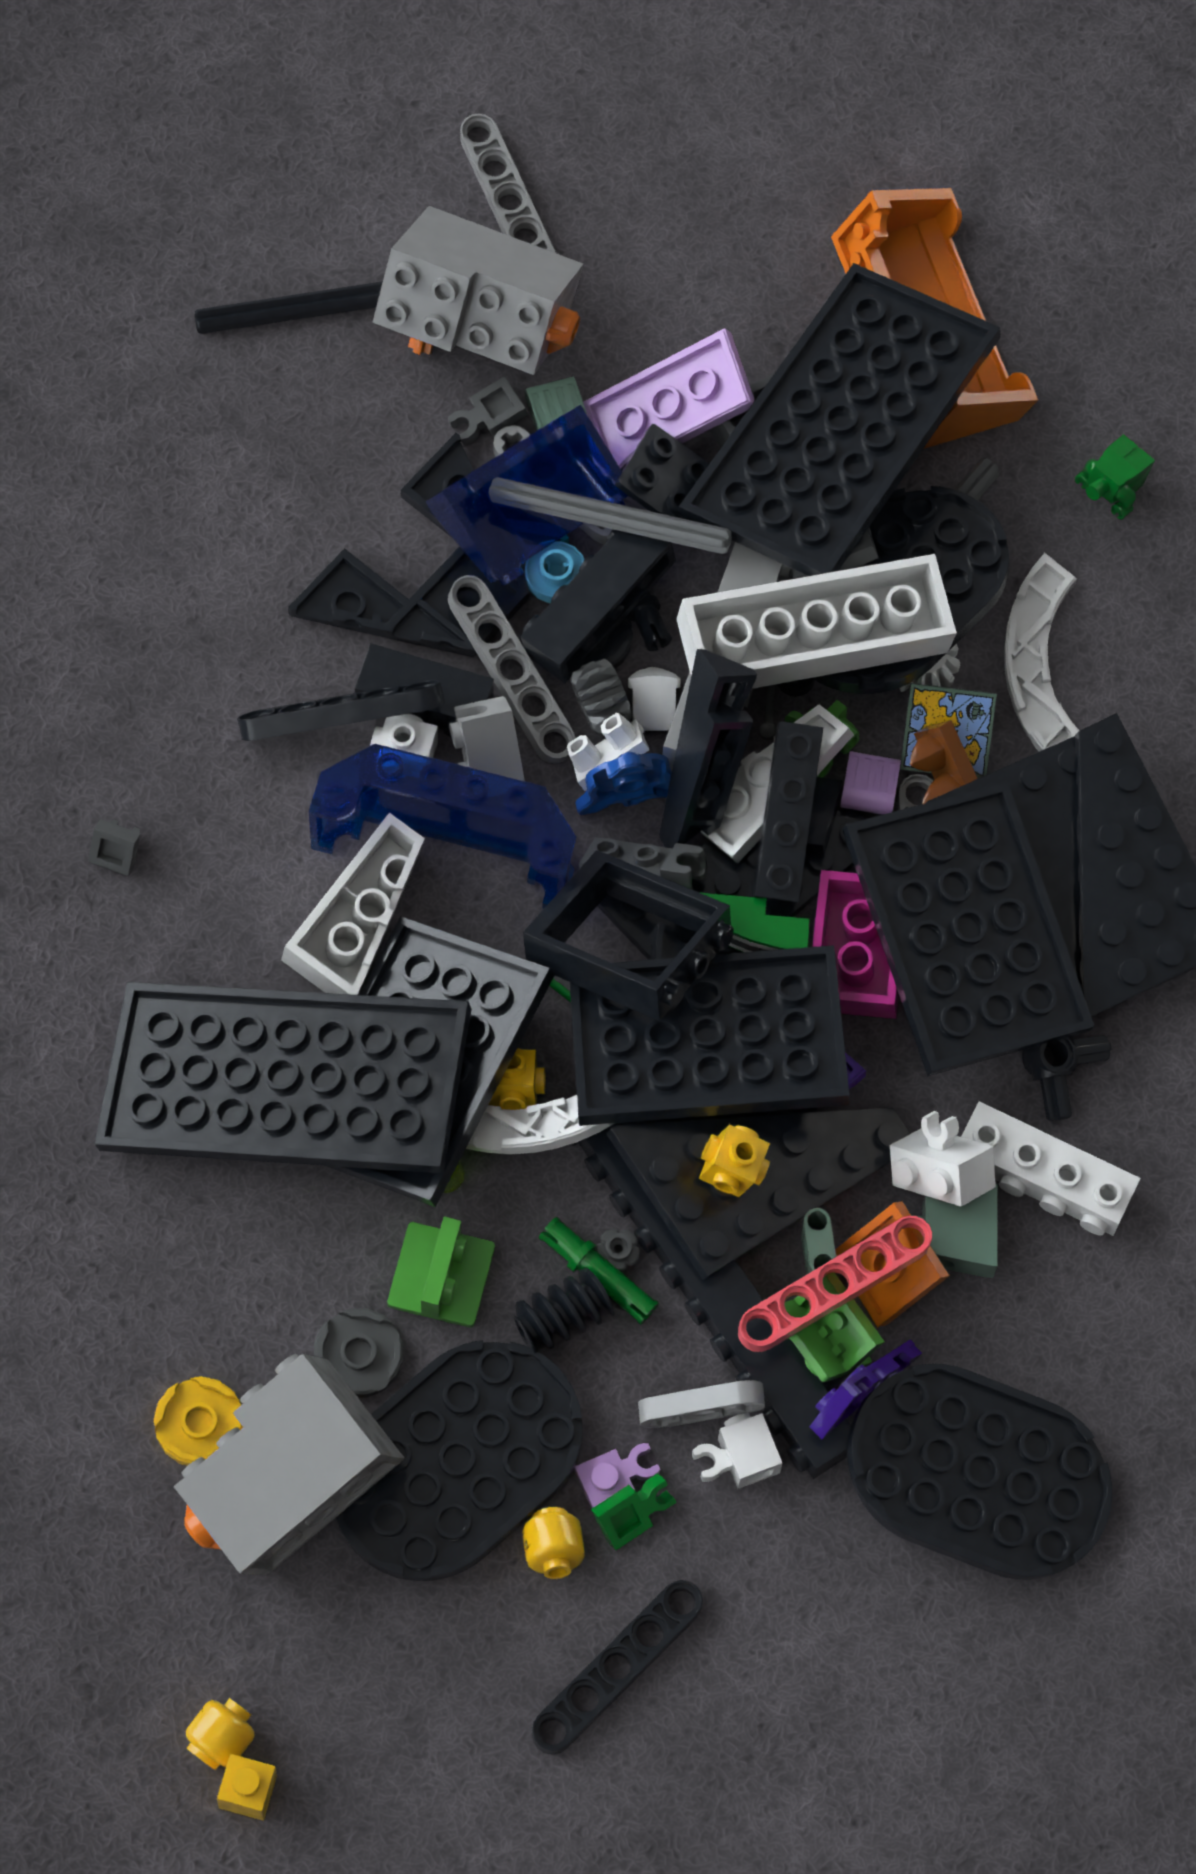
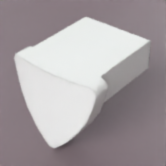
[628,667,681,731]

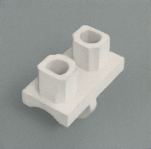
[567,712,650,791]

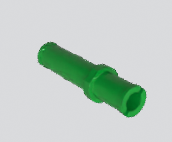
[538,1217,659,1325]

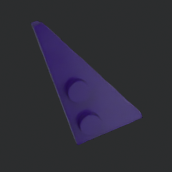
[809,1339,922,1440]

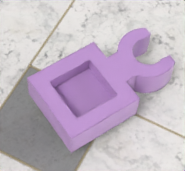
[574,1443,660,1508]

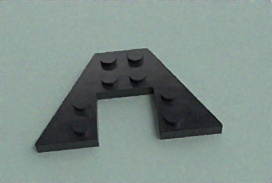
[288,433,530,657]

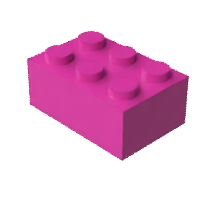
[812,870,899,1019]

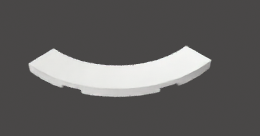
[1004,553,1079,752]
[466,1095,614,1154]

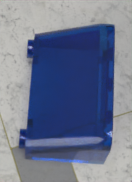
[425,405,628,586]

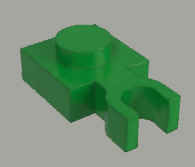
[591,1473,677,1551]

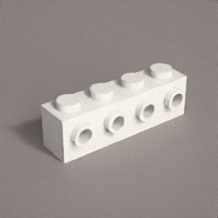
[961,1101,1140,1236]

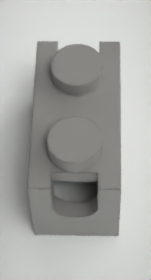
[450,696,526,801]

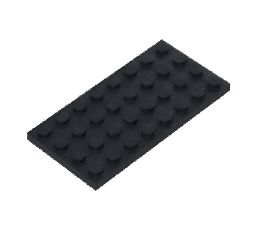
[679,263,1001,576]
[95,982,472,1173]

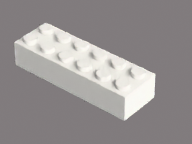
[677,554,956,688]

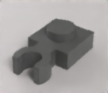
[448,376,528,445]

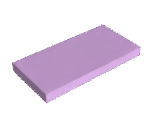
[583,328,755,478]

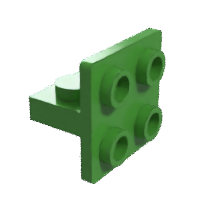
[387,1217,495,1328]
[784,1273,885,1383]

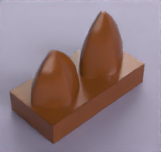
[909,720,978,804]

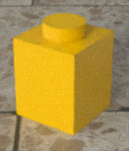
[217,1754,277,1821]

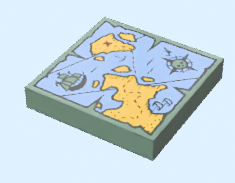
[900,683,997,779]

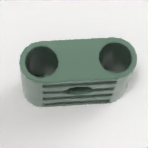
[524,376,592,448]
[801,1208,836,1275]

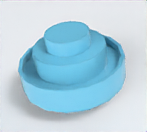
[525,541,585,603]

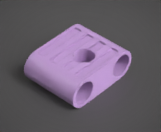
[840,751,901,815]

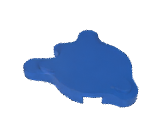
[575,752,672,815]

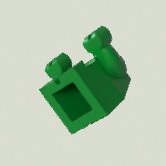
[1075,434,1155,520]

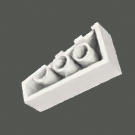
[281,813,425,995]

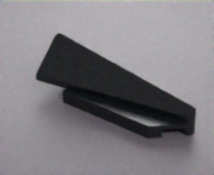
[659,649,757,848]

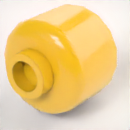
[522,1507,585,1579]
[186,1698,255,1770]

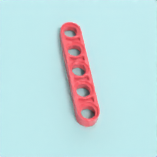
[738,1216,932,1352]

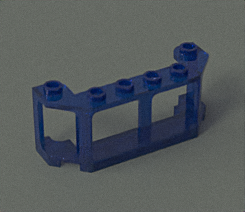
[308,744,577,909]

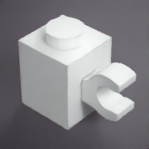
[692,1413,782,1489]

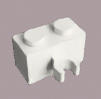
[890,1111,996,1206]

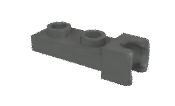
[579,837,708,890]

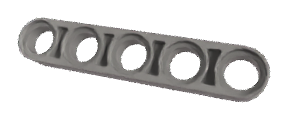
[460,114,556,253]
[448,575,576,764]

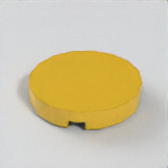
[154,1376,243,1466]

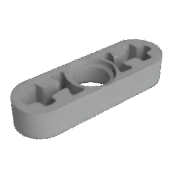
[638,1380,765,1428]

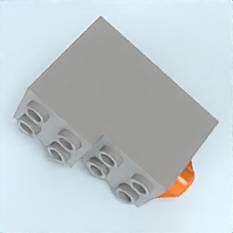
[372,206,584,375]
[174,1353,405,1576]

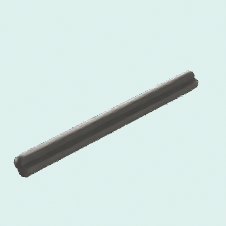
[489,477,732,554]

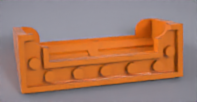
[831,188,1038,449]

